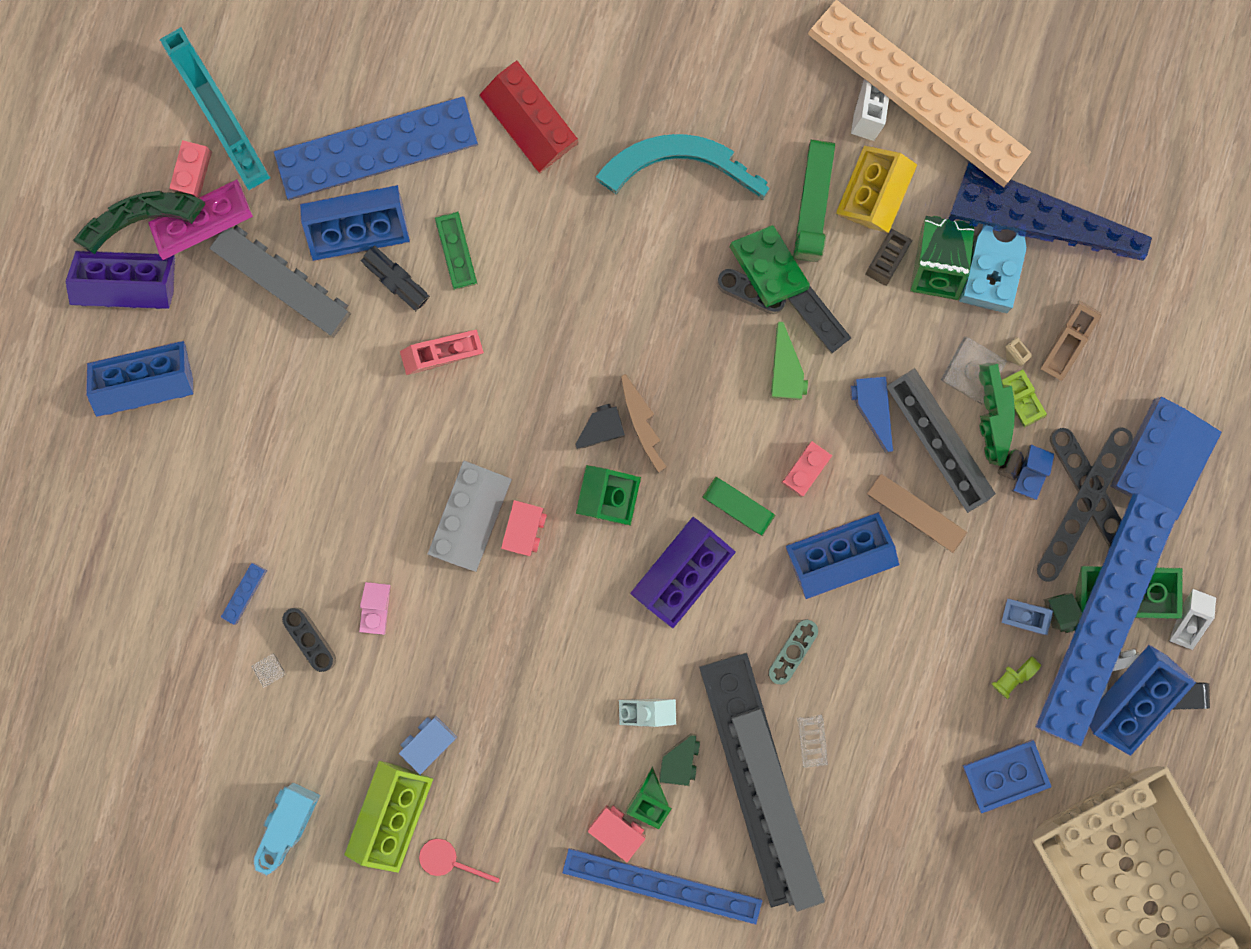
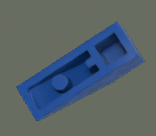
[850,377,893,453]

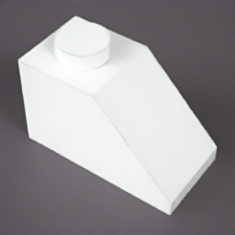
[1169,589,1216,650]

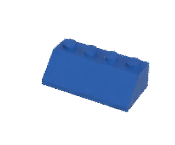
[300,185,410,261]
[86,341,193,417]
[785,512,899,599]
[1089,645,1196,756]

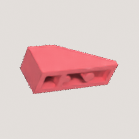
[400,329,484,375]

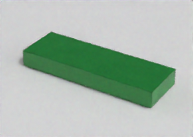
[435,211,478,290]

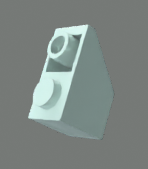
[619,699,676,727]

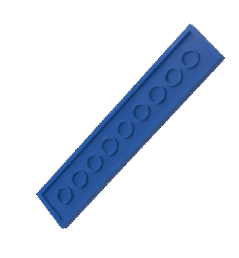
[1035,493,1178,747]

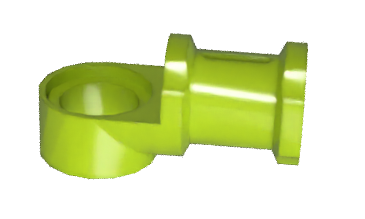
[991,656,1042,700]

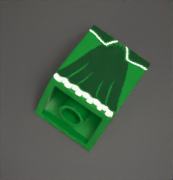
[910,216,975,300]

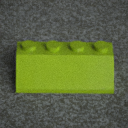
[344,761,433,873]

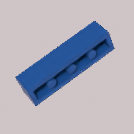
[221,563,267,625]

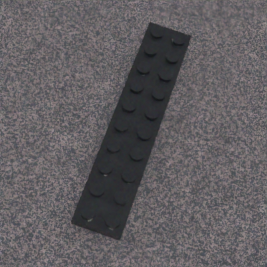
[699,652,789,908]

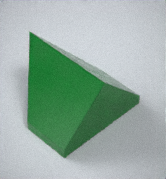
[626,766,672,829]

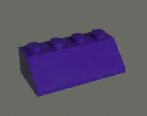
[65,251,175,309]
[630,516,736,628]

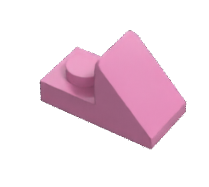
[359,582,391,635]

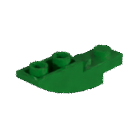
[979,363,1015,466]

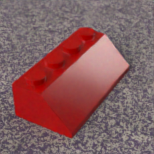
[479,60,578,174]

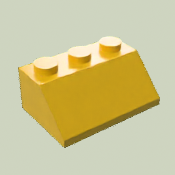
[836,146,917,233]

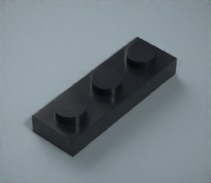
[787,286,851,354]

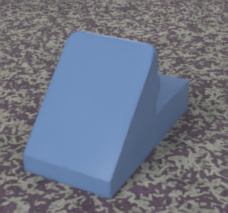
[1001,599,1053,635]

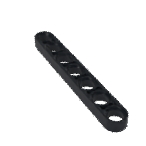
[1036,427,1133,582]
[1050,428,1122,549]

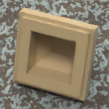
[1005,337,1032,366]

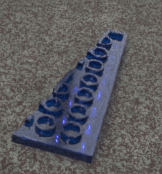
[948,162,1152,261]

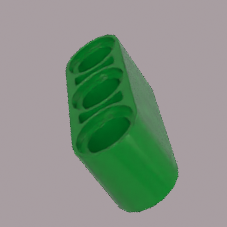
[702,476,776,536]

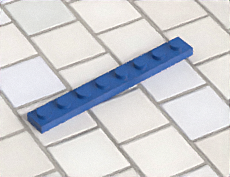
[562,848,763,925]

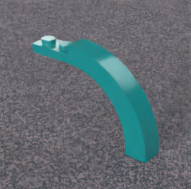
[159,27,270,190]
[596,134,770,200]

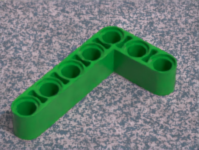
[793,139,835,263]

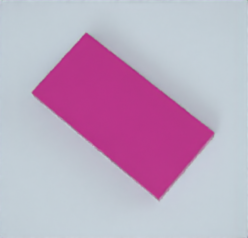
[148,180,253,260]

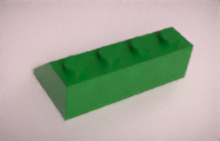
[1075,566,1183,619]

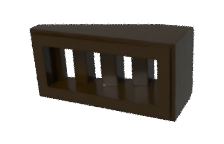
[865,228,913,286]
[998,449,1024,480]

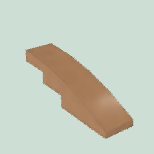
[621,374,667,473]
[867,474,967,553]

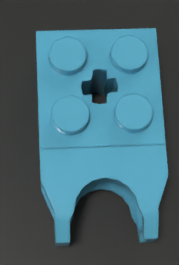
[959,216,1027,314]
[254,783,320,875]

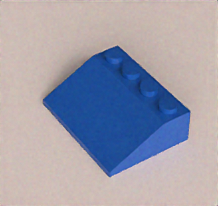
[1110,397,1222,520]

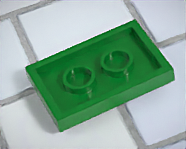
[729,225,810,307]

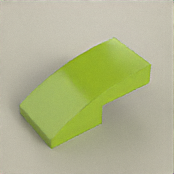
[1001,369,1047,428]

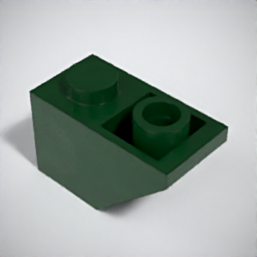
[1044,593,1082,633]
[659,733,700,786]

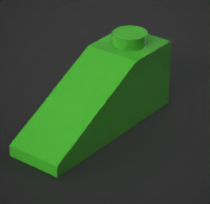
[771,322,808,400]

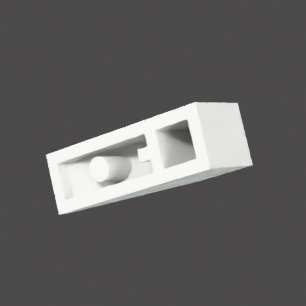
[851,79,889,141]

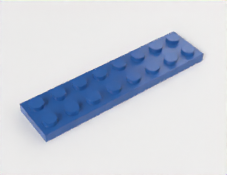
[274,96,478,200]

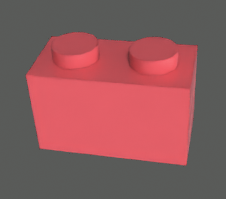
[169,140,212,198]
[781,441,832,497]
[501,500,547,556]
[587,805,646,862]

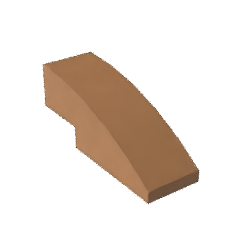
[1041,300,1101,381]

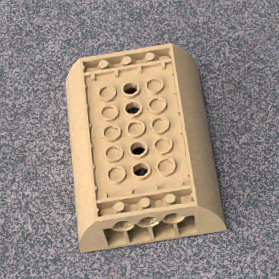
[1032,766,1251,949]

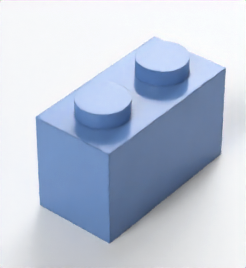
[399,716,457,774]

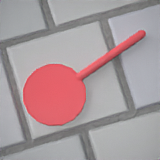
[419,838,500,883]

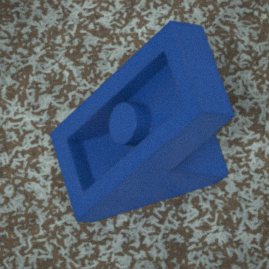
[1012,445,1054,500]

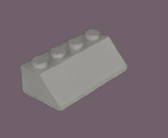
[428,460,512,572]

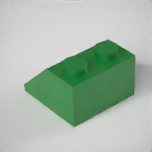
[576,465,641,526]

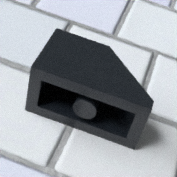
[575,404,625,450]

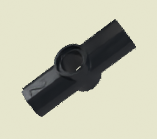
[360,245,430,312]

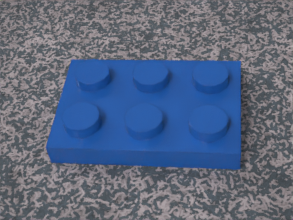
[962,739,1052,814]

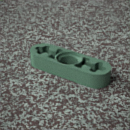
[768,619,818,685]

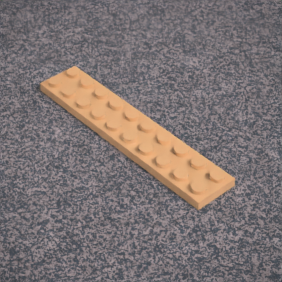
[808,0,1031,188]

